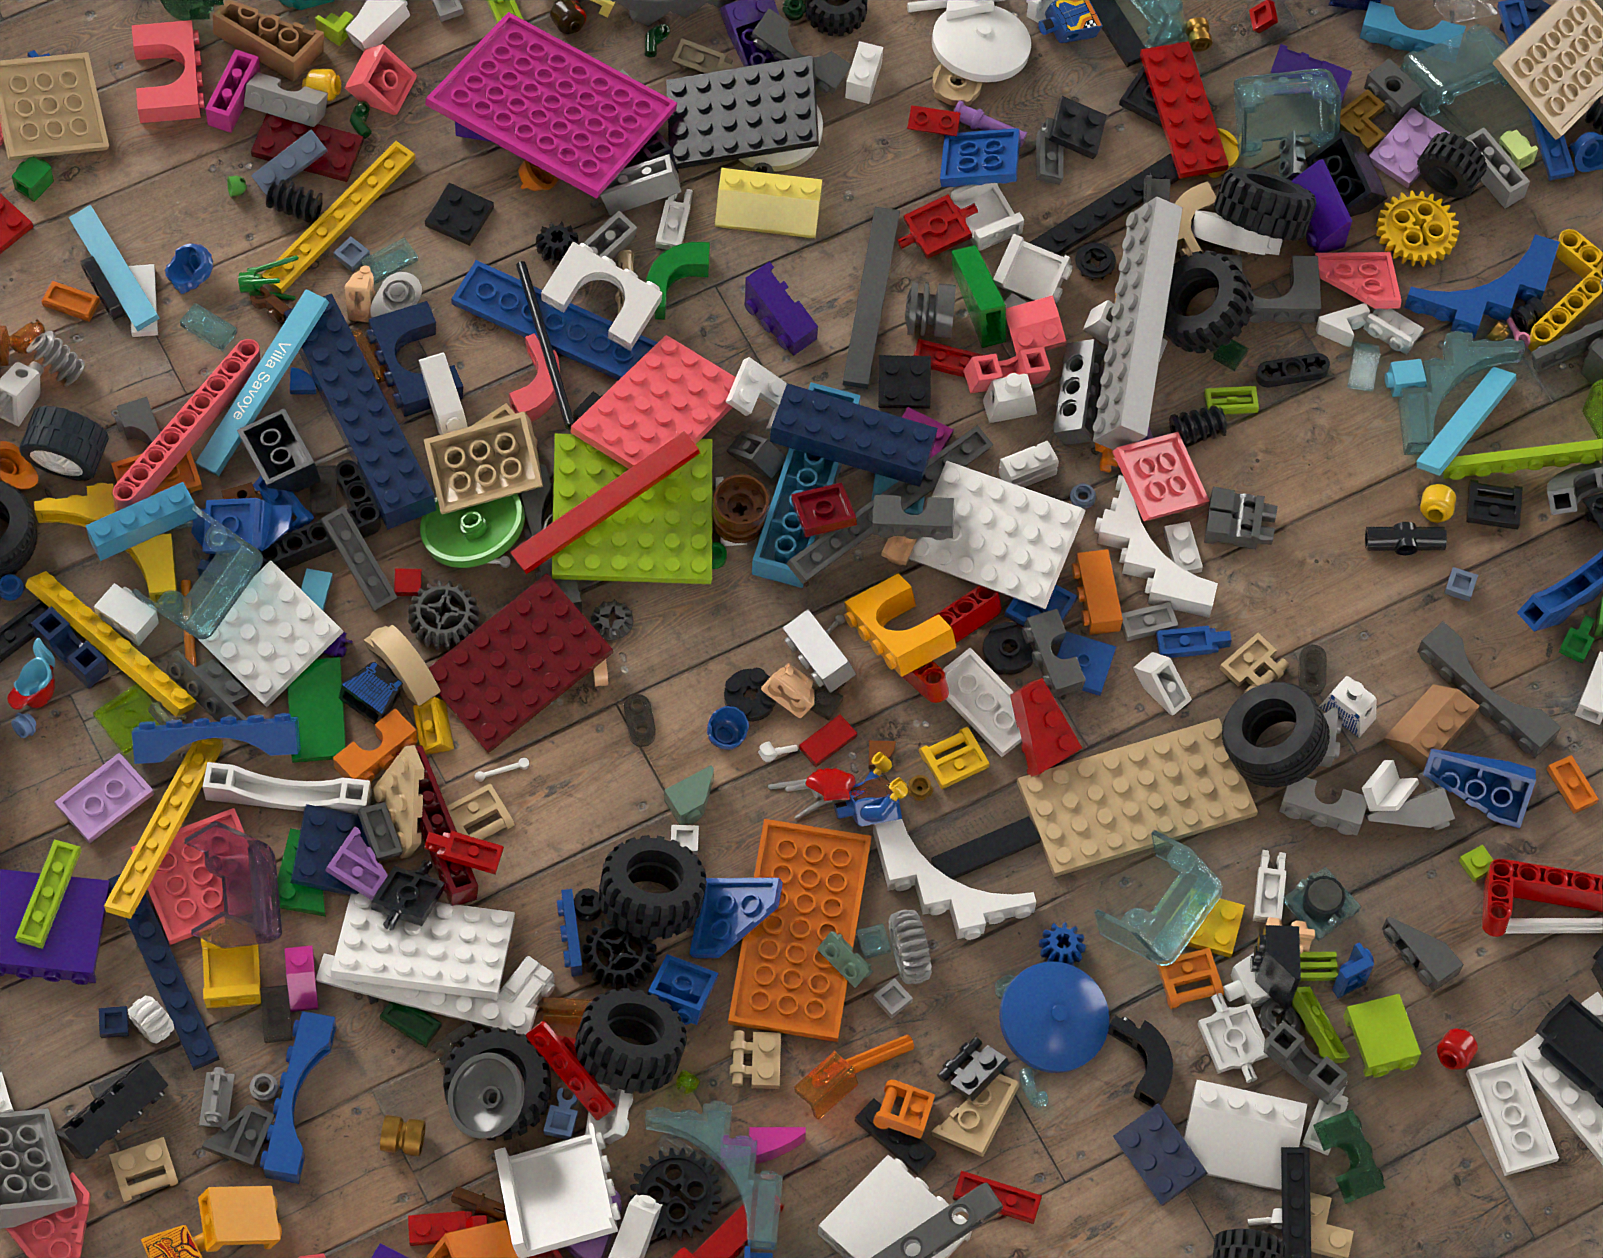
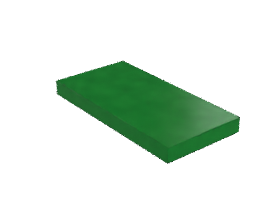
[288,657,346,763]

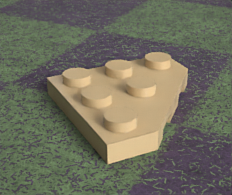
[373,745,424,859]

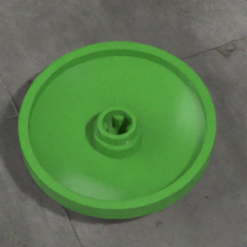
[420,494,525,568]

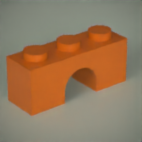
[333,708,418,783]

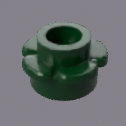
[782,0,806,21]

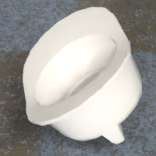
[370,272,422,318]

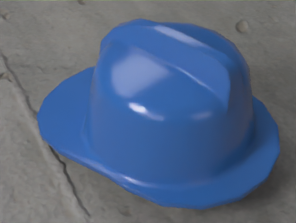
[1570,132,1603,172]

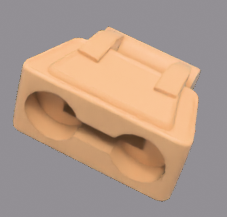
[345,266,375,323]
[761,663,814,718]

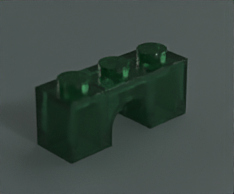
[1313,1109,1385,1204]

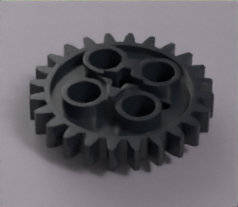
[630,1148,722,1241]

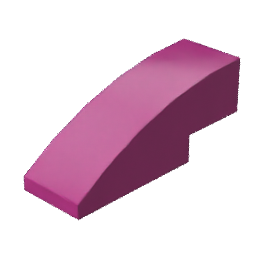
[721,1127,806,1169]

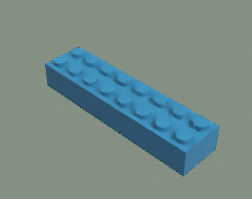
[752,382,861,588]

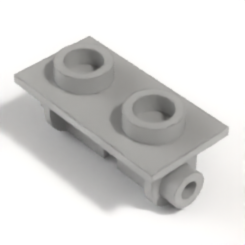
[199,1067,235,1128]

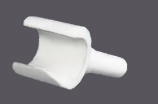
[758,742,798,762]
[1248,1208,1282,1229]

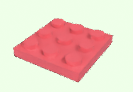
[1112,432,1210,522]

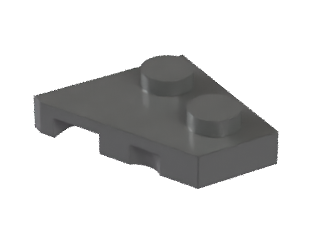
[202,1104,275,1168]

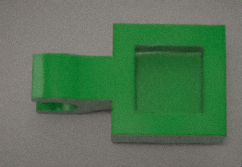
[1559,615,1595,664]

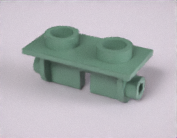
[817,931,873,988]

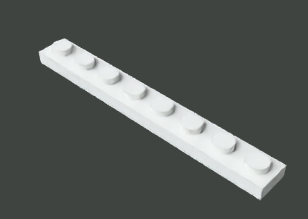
[315,953,537,1036]

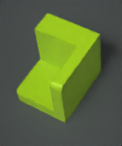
[315,11,354,46]

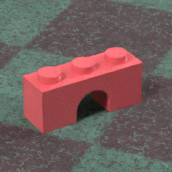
[963,347,1051,394]

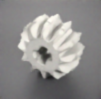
[128,995,174,1044]

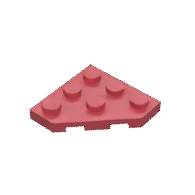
[1315,252,1401,309]
[5,1172,91,1258]

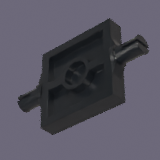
[371,860,445,931]

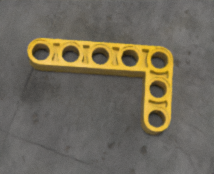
[1528,229,1603,352]

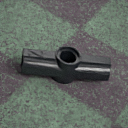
[1365,522,1447,556]

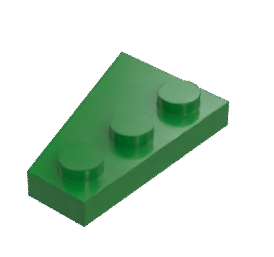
[272,828,326,917]

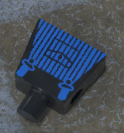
[338,662,403,725]

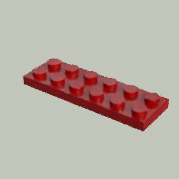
[1140,41,1229,179]

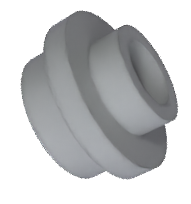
[249,1073,278,1101]

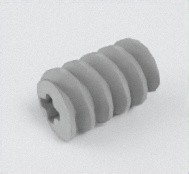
[26,331,85,387]

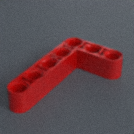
[903,585,1002,703]
[1482,859,1603,937]
[672,1186,784,1258]

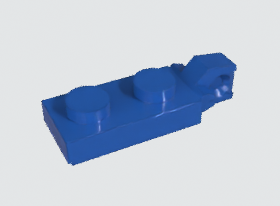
[1156,626,1232,658]

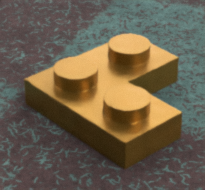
[1331,89,1386,153]

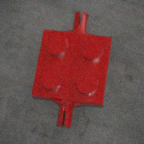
[897,194,978,259]

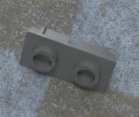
[1279,130,1305,180]

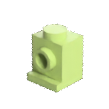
[1499,129,1538,170]

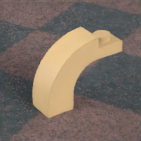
[1175,181,1216,256]
[364,625,441,706]

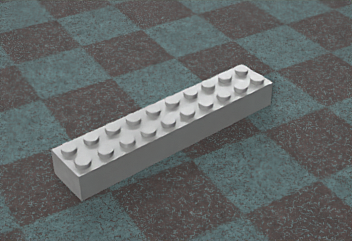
[1093,197,1183,450]

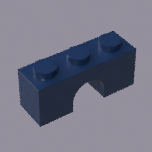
[31,606,109,689]

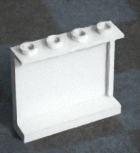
[494,1123,621,1258]
[818,1155,972,1258]

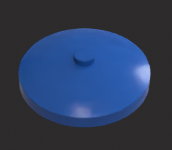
[999,962,1109,1073]

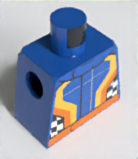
[1038,0,1103,43]

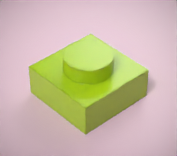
[1458,844,1493,883]

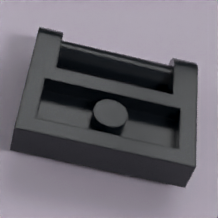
[1466,479,1523,530]

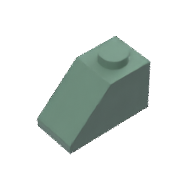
[664,765,714,825]

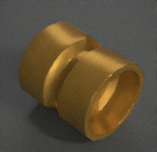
[380,1115,426,1157]

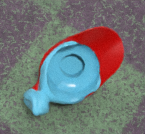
[7,638,55,710]

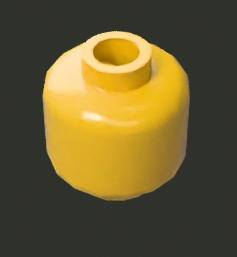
[302,69,341,101]
[1420,484,1456,523]

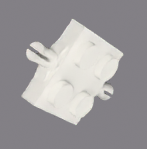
[1198,993,1269,1083]

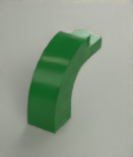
[646,242,710,320]

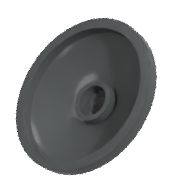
[448,1053,524,1139]

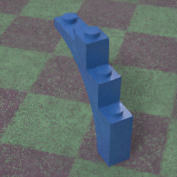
[1404,234,1560,339]
[1517,550,1603,632]

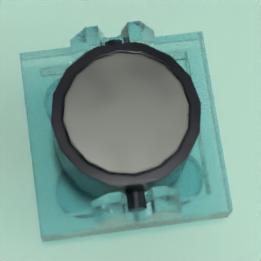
[1283,866,1361,941]

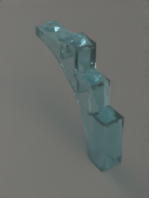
[1398,331,1525,455]
[645,1101,783,1250]

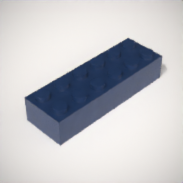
[770,383,938,487]

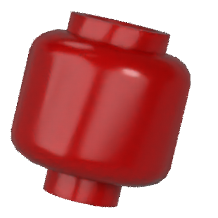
[1436,1028,1478,1070]

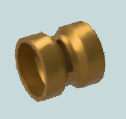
[1184,17,1213,52]

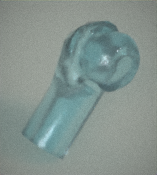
[1019,1068,1048,1108]

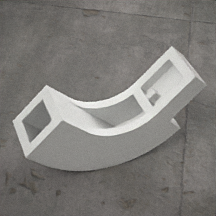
[1191,210,1283,255]

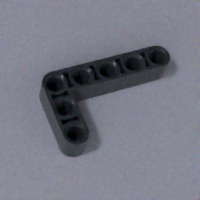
[258,459,381,571]

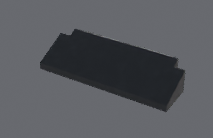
[1535,994,1603,1108]

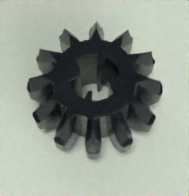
[536,221,579,265]

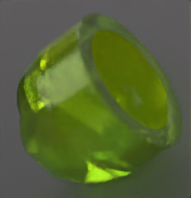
[676,1070,701,1094]

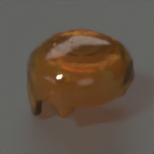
[9,319,45,354]

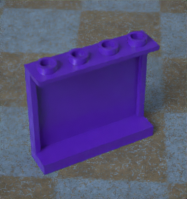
[0,869,112,985]

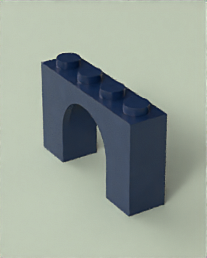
[366,301,463,417]

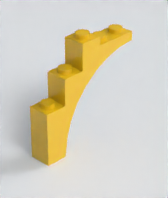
[34,483,179,605]

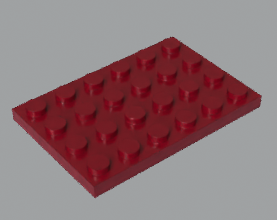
[428,573,614,754]

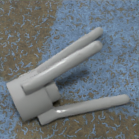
[768,779,832,821]

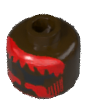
[550,0,587,34]

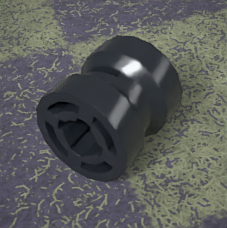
[1511,297,1547,332]

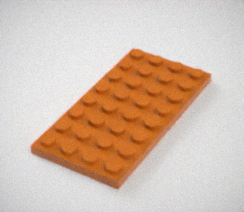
[728,819,872,1042]

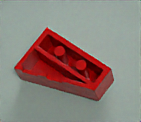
[1010,678,1082,777]

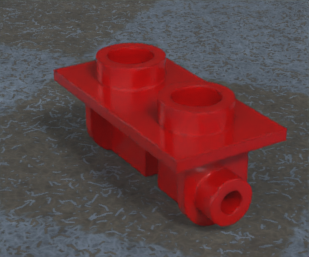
[907,105,961,137]

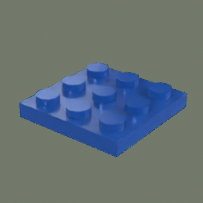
[940,128,1020,187]

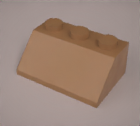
[1383,685,1480,771]

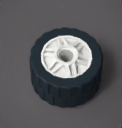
[19,406,109,481]

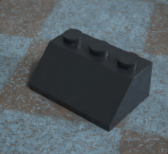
[1305,131,1388,217]
[237,408,321,492]
[1250,925,1301,1009]

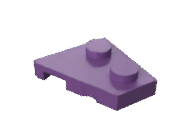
[325,827,388,900]

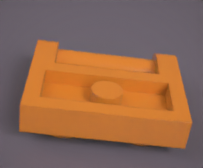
[1156,948,1224,1009]
[873,1080,935,1139]

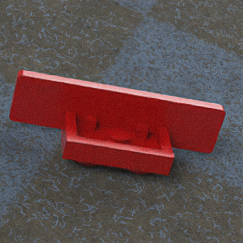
[525,1021,616,1121]

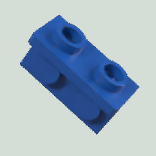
[1332,942,1374,999]

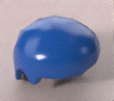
[707,706,749,750]

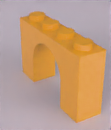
[844,573,957,677]

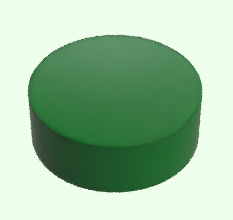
[712,542,727,569]

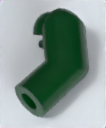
[644,24,670,58]
[350,101,372,139]

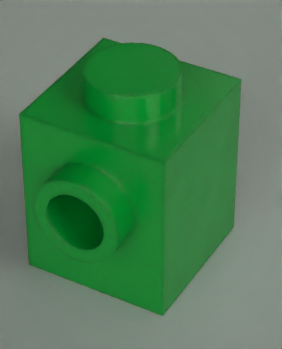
[12,156,54,202]

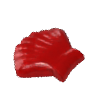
[805,768,856,801]

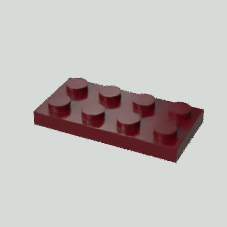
[251,113,364,182]

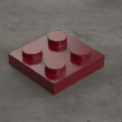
[791,482,857,537]

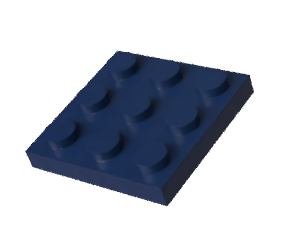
[290,804,379,896]

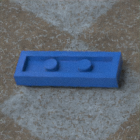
[557,889,583,977]

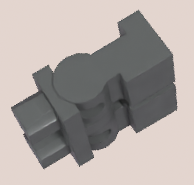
[1204,486,1278,550]

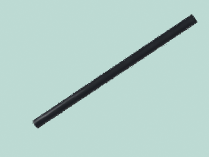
[516,261,575,430]

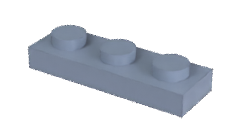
[251,129,328,196]

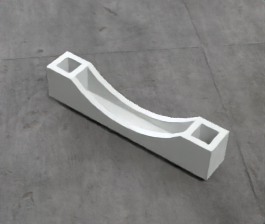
[203,762,372,815]

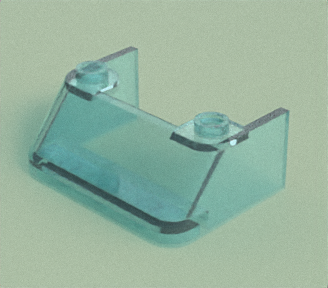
[132,505,263,639]
[1095,830,1223,966]

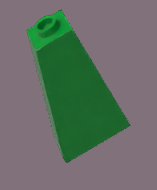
[952,245,1006,348]

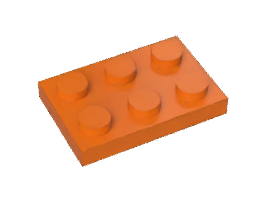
[111,450,203,499]

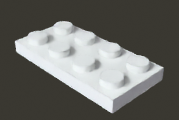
[943,648,1022,757]
[1466,1056,1559,1176]

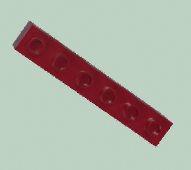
[396,745,479,906]

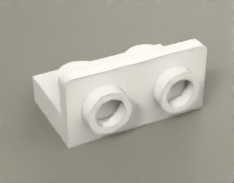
[1363,308,1424,355]

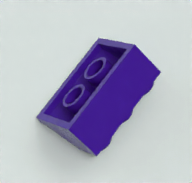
[1292,159,1352,253]

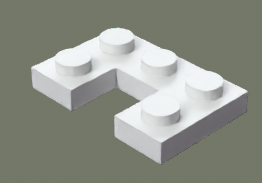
[726,357,787,433]

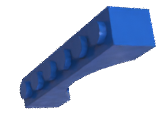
[132,713,301,764]
[260,1011,337,1184]

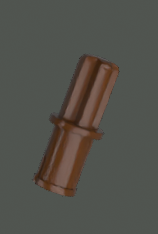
[451,1187,506,1221]

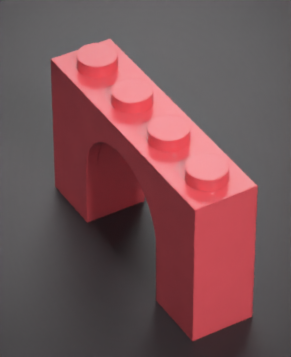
[132,20,205,123]

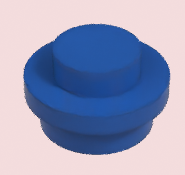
[0,575,24,601]

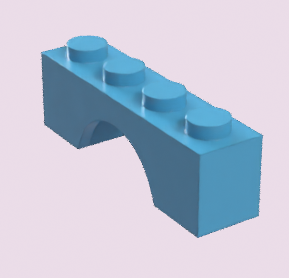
[1360,1,1466,64]

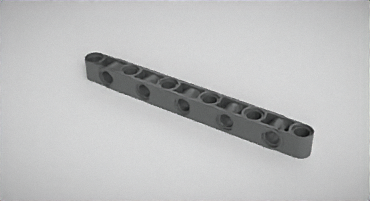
[871,1183,1003,1258]

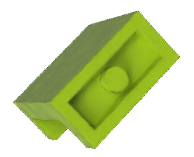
[1343,994,1421,1078]

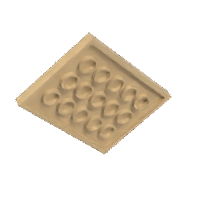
[1492,0,1603,140]

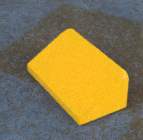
[413,696,454,755]

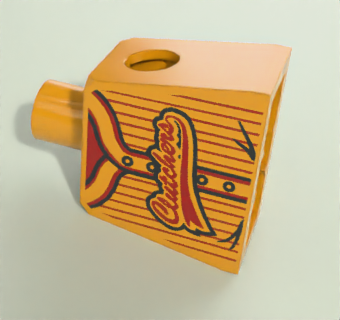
[141,1225,206,1258]

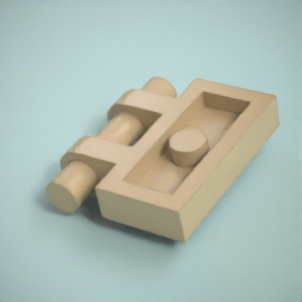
[1220,633,1289,693]
[729,1030,781,1089]

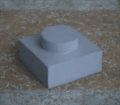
[333,236,370,272]
[1444,567,1478,602]

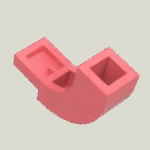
[509,333,560,422]

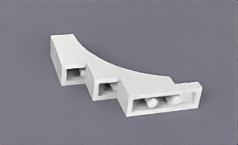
[608,1195,662,1258]

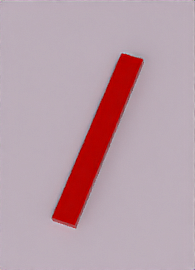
[510,431,700,575]

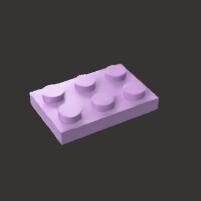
[1369,108,1450,189]
[54,753,154,844]

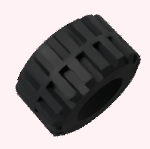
[805,0,868,36]
[1417,132,1487,199]
[1213,1229,1286,1258]

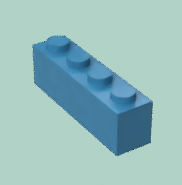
[85,482,197,561]

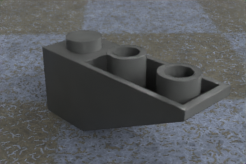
[1382,916,1464,992]

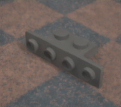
[166,651,250,722]

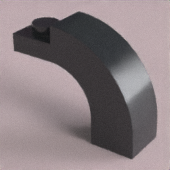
[1108,1015,1173,1107]

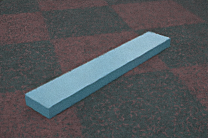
[69,205,160,331]
[1416,366,1516,476]

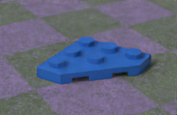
[690,878,783,958]

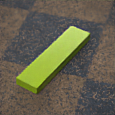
[15,839,82,949]

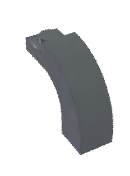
[1547,460,1603,515]

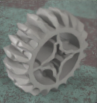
[889,910,932,984]

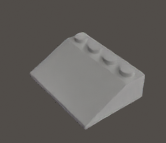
[0,1108,77,1229]

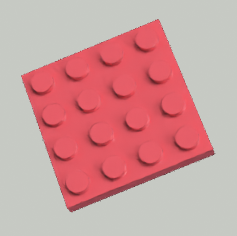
[131,808,273,945]

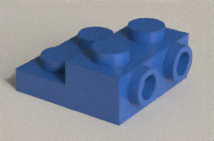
[647,954,718,1025]

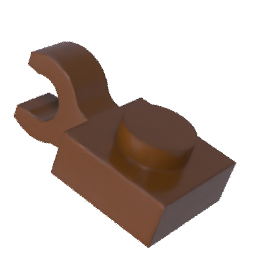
[250,287,291,325]

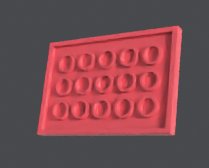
[571,335,736,469]

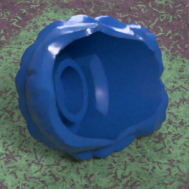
[164,243,213,294]

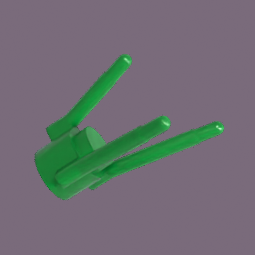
[238,255,299,301]

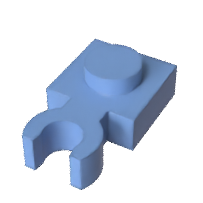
[543,1088,578,1140]

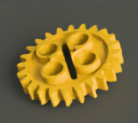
[1376,190,1459,267]

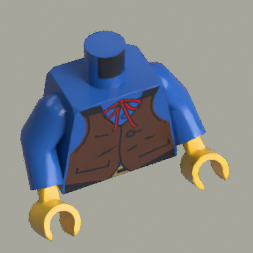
[834,752,908,826]

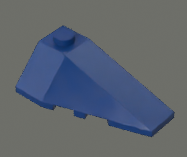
[1423,749,1536,828]

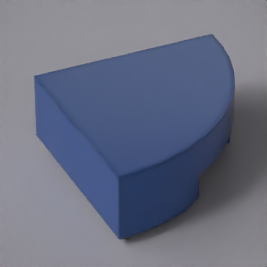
[290,367,316,394]

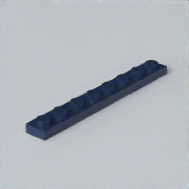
[108,874,220,1071]

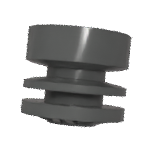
[905,281,956,339]

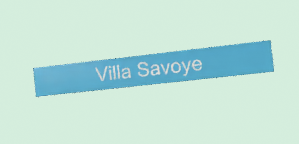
[195,289,329,476]

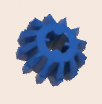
[1039,921,1086,966]

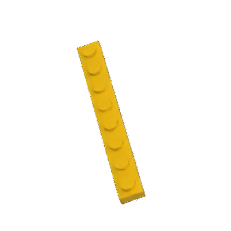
[262,141,416,294]
[25,571,197,717]
[104,738,224,919]

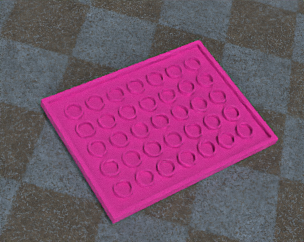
[425,12,677,199]

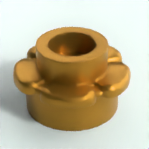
[1486,321,1510,344]
[907,775,933,801]

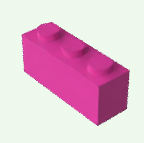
[205,49,261,133]

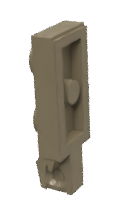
[672,38,740,74]

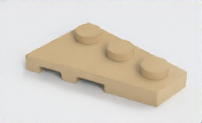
[931,1074,1019,1157]

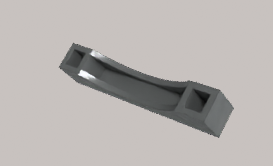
[517,464,582,613]
[1417,621,1561,758]

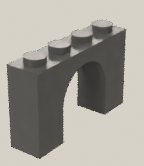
[1214,255,1321,323]

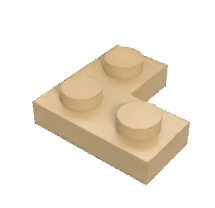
[1310,1192,1354,1258]

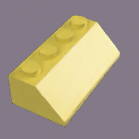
[715,168,822,238]

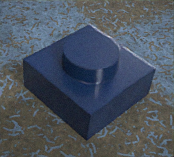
[99,1006,129,1038]

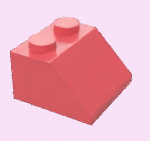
[345,44,418,115]
[1006,295,1067,355]

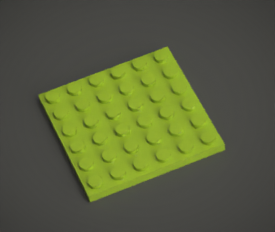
[552,433,712,584]

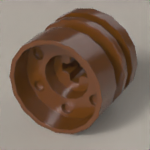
[712,474,769,543]

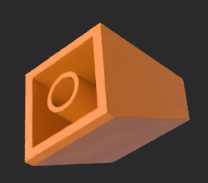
[426,1220,518,1258]

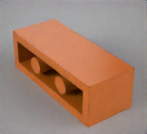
[1071,549,1123,635]

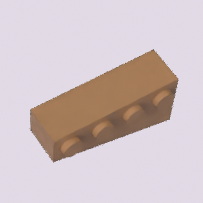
[213,0,324,82]

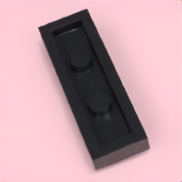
[855,1098,937,1176]

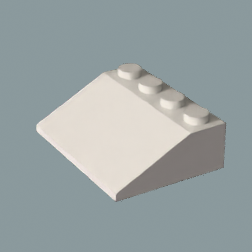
[1184,1080,1307,1192]

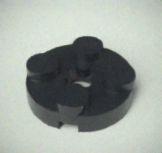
[982,622,1034,675]
[724,668,776,722]

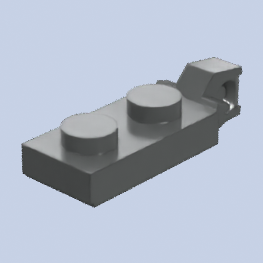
[1036,117,1063,185]

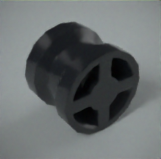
[574,888,602,922]

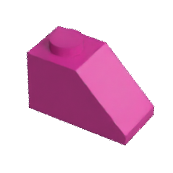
[284,945,319,1012]

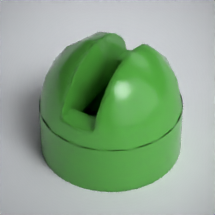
[227,176,247,197]

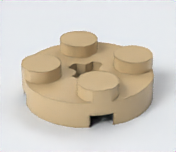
[932,64,982,106]

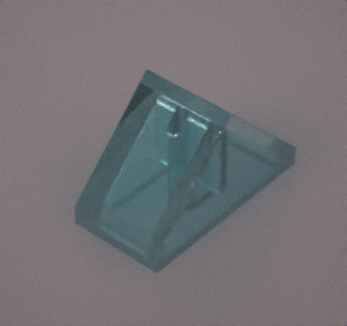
[1347,341,1380,391]

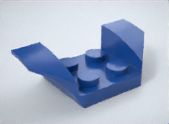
[191,498,293,554]

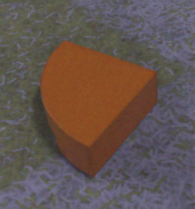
[868,740,896,769]

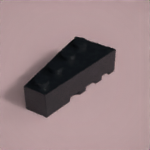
[55,1059,169,1159]

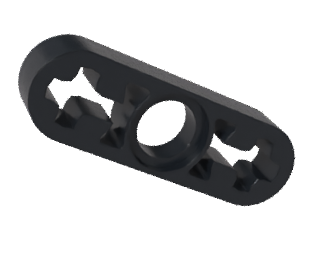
[80,256,125,321]
[1256,353,1330,388]

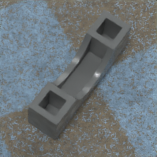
[751,9,852,94]

